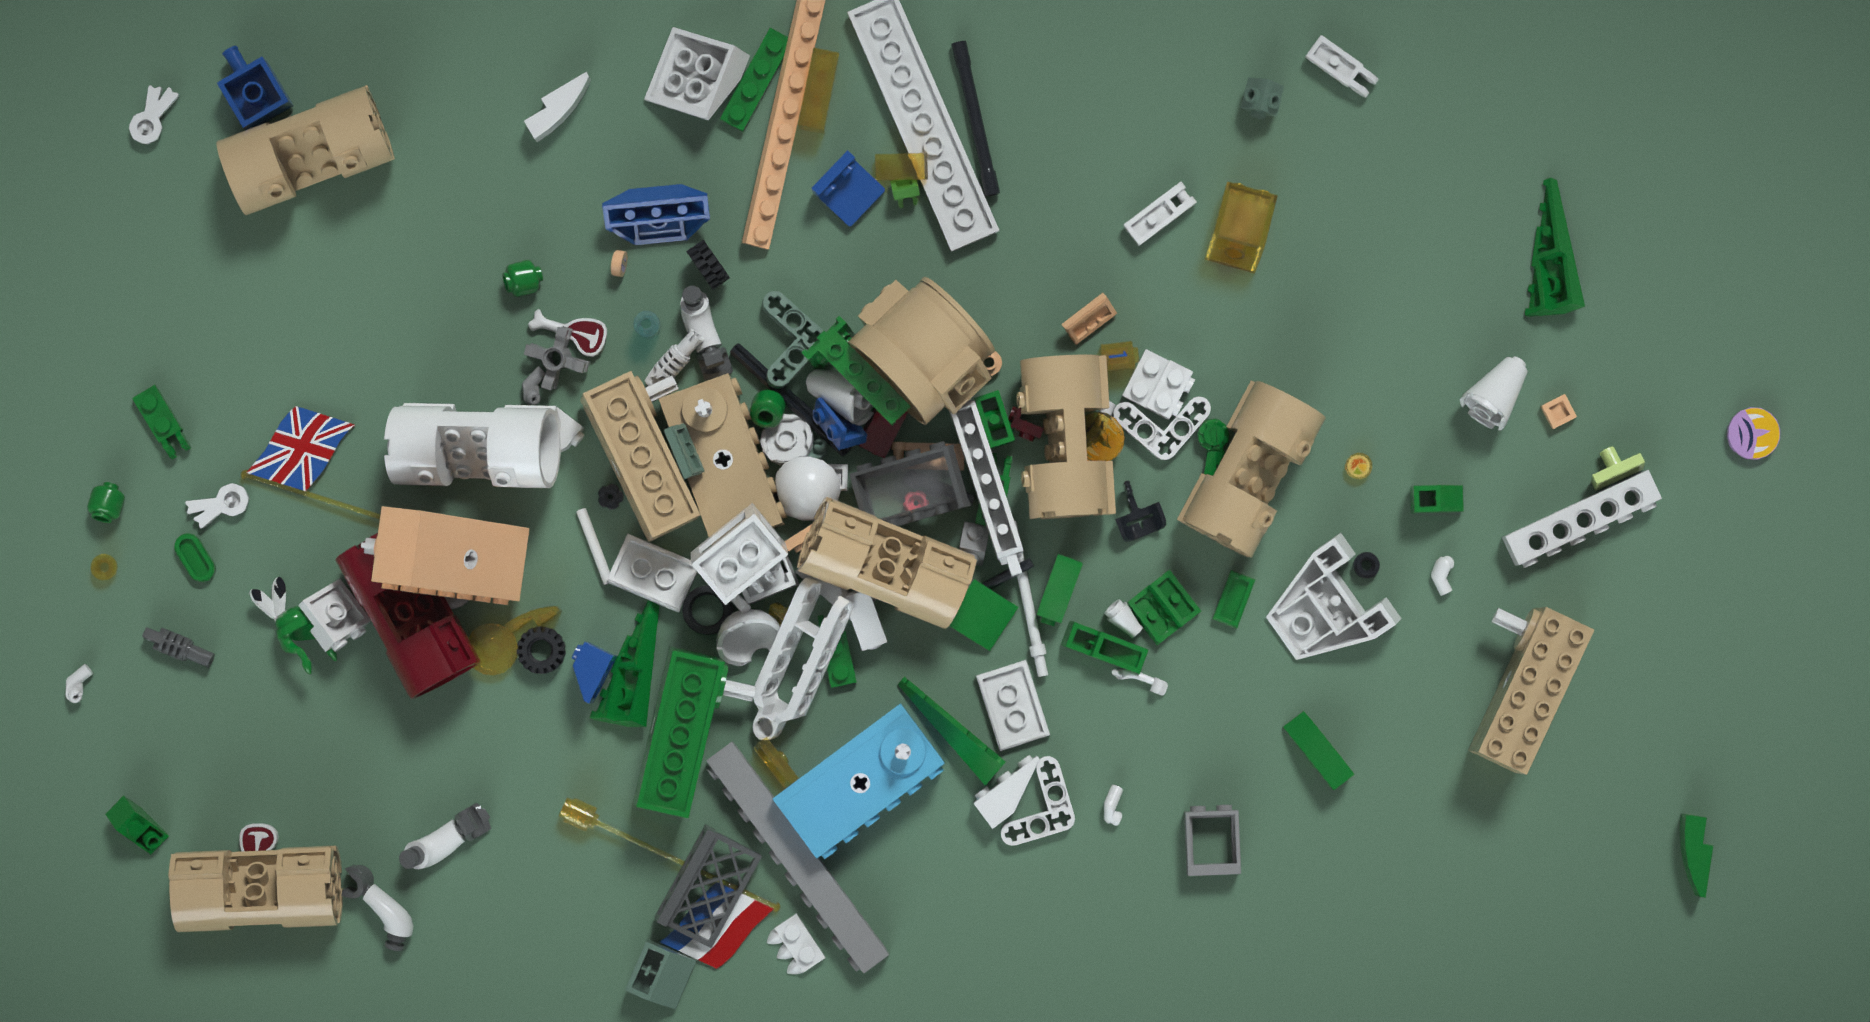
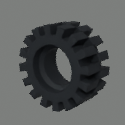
[686,240,730,290]
[516,626,566,674]

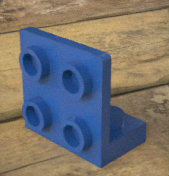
[811,150,885,227]

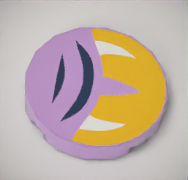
[1727,407,1780,460]

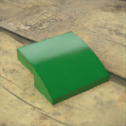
[1126,569,1201,645]
[949,579,1019,651]

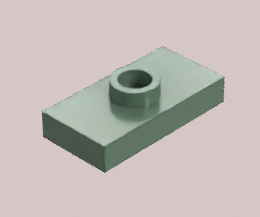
[664,423,705,479]

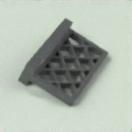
[654,824,762,948]

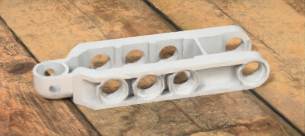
[753,576,853,741]

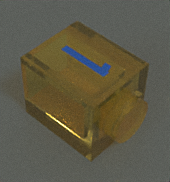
[1100,341,1139,372]

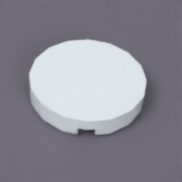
[761,414,814,466]

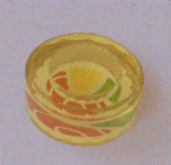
[1345,453,1372,479]

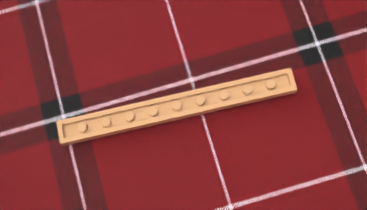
[742,0,825,249]

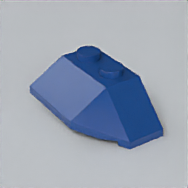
[602,184,710,245]

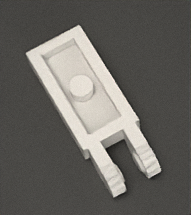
[1305,35,1379,97]

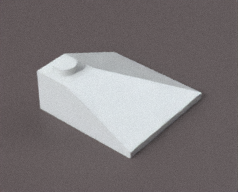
[644,27,750,120]

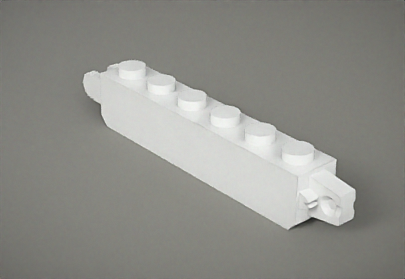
[949,399,1024,576]

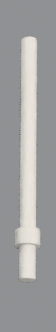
[1014,521,1048,677]

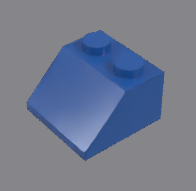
[572,642,617,704]

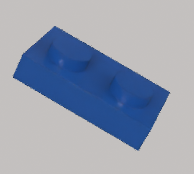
[813,397,867,450]

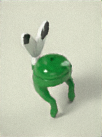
[250,577,337,675]

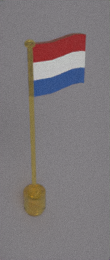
[559,797,780,969]

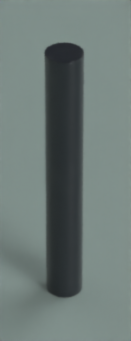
[982,557,1034,590]

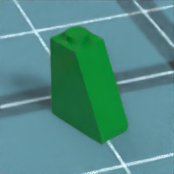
[1036,554,1083,626]

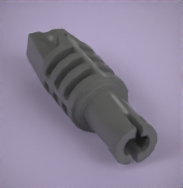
[142,627,215,668]

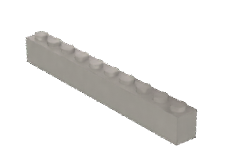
[706,741,889,974]

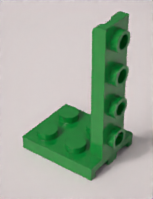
[801,316,911,425]

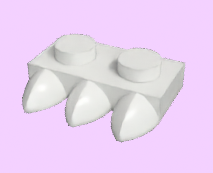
[767,913,826,974]

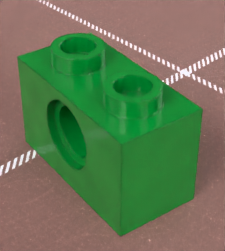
[973,390,1015,449]

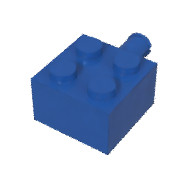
[217,46,294,130]

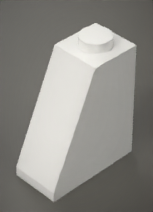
[841,588,887,651]

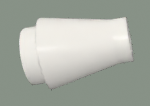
[1104,599,1143,638]

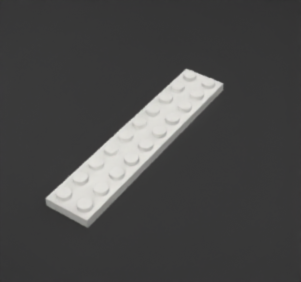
[847,0,999,252]

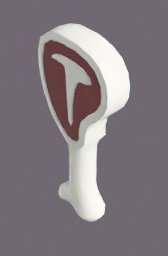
[528,309,607,357]
[239,823,279,852]

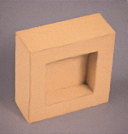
[1540,394,1577,429]

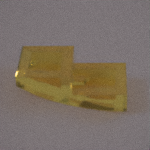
[505,606,562,633]

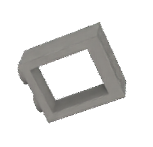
[1184,805,1241,876]

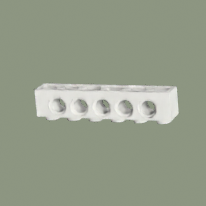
[1502,470,1662,568]

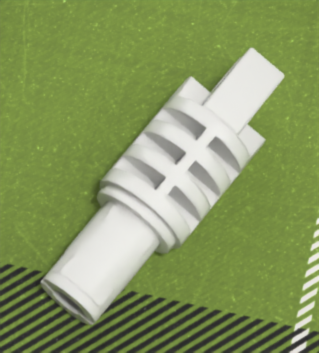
[644,329,704,386]

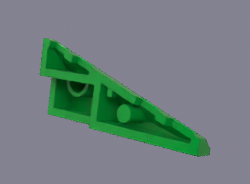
[1525,178,1585,317]
[590,600,660,727]
[898,676,1006,785]

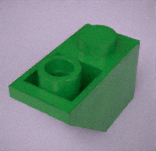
[1410,485,1464,513]
[105,795,169,855]

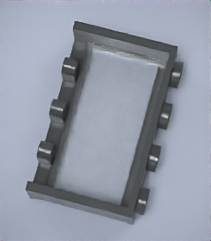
[849,442,971,526]

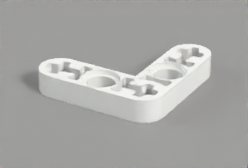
[1113,397,1211,460]
[1001,756,1075,846]

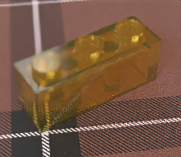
[798,48,840,134]

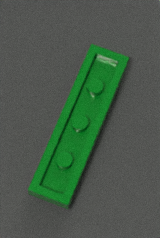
[720,28,788,132]

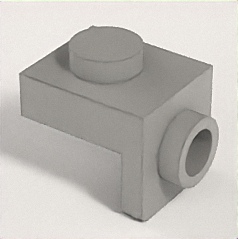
[959,521,989,566]

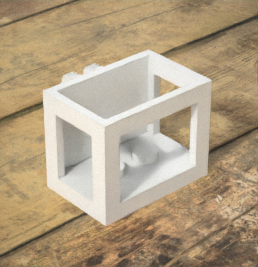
[690,503,788,605]

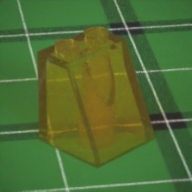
[1204,181,1278,274]

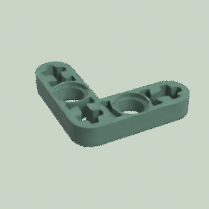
[762,291,823,389]

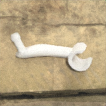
[1112,669,1168,696]

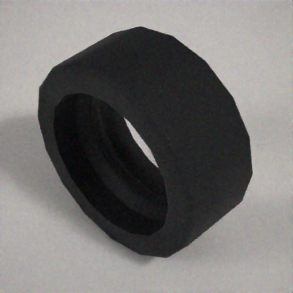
[682,585,733,635]

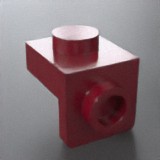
[1008,406,1044,442]

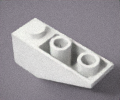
[973,755,1039,829]

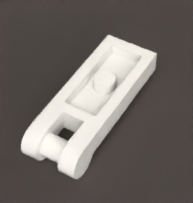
[1123,182,1197,246]

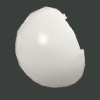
[775,456,841,521]
[716,609,780,666]

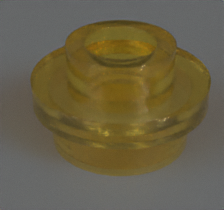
[91,554,118,580]

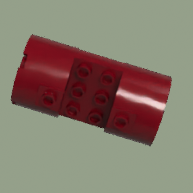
[335,533,481,700]

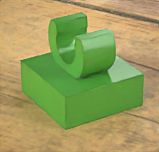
[890,175,920,208]

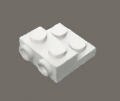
[1122,349,1195,420]
[298,579,371,652]

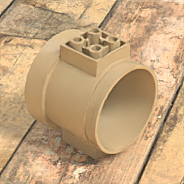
[848,277,995,425]

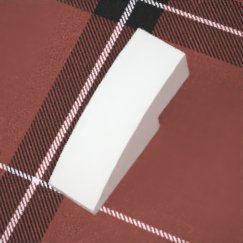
[524,72,591,142]

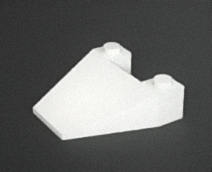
[1266,533,1402,660]

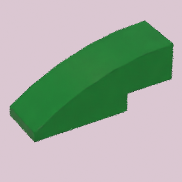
[1061,621,1149,674]
[1283,711,1355,790]
[1680,813,1714,898]

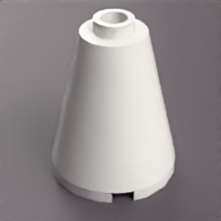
[1460,356,1528,430]
[806,369,874,425]

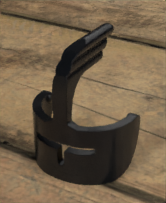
[1115,480,1166,542]

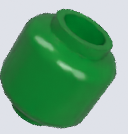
[502,260,543,297]
[750,390,785,429]
[87,482,125,523]

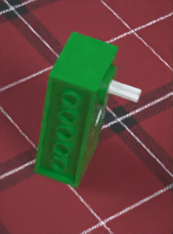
[633,646,756,819]

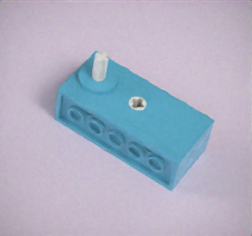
[773,703,945,859]

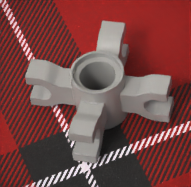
[524,326,590,390]

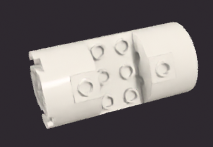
[384,403,561,488]

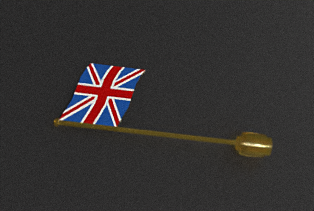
[241,406,381,519]

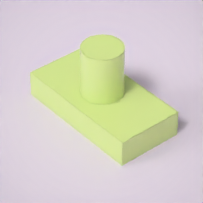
[1591,446,1645,491]

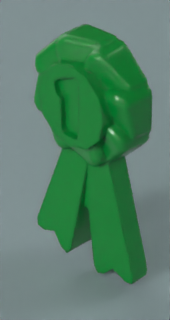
[1197,419,1229,476]

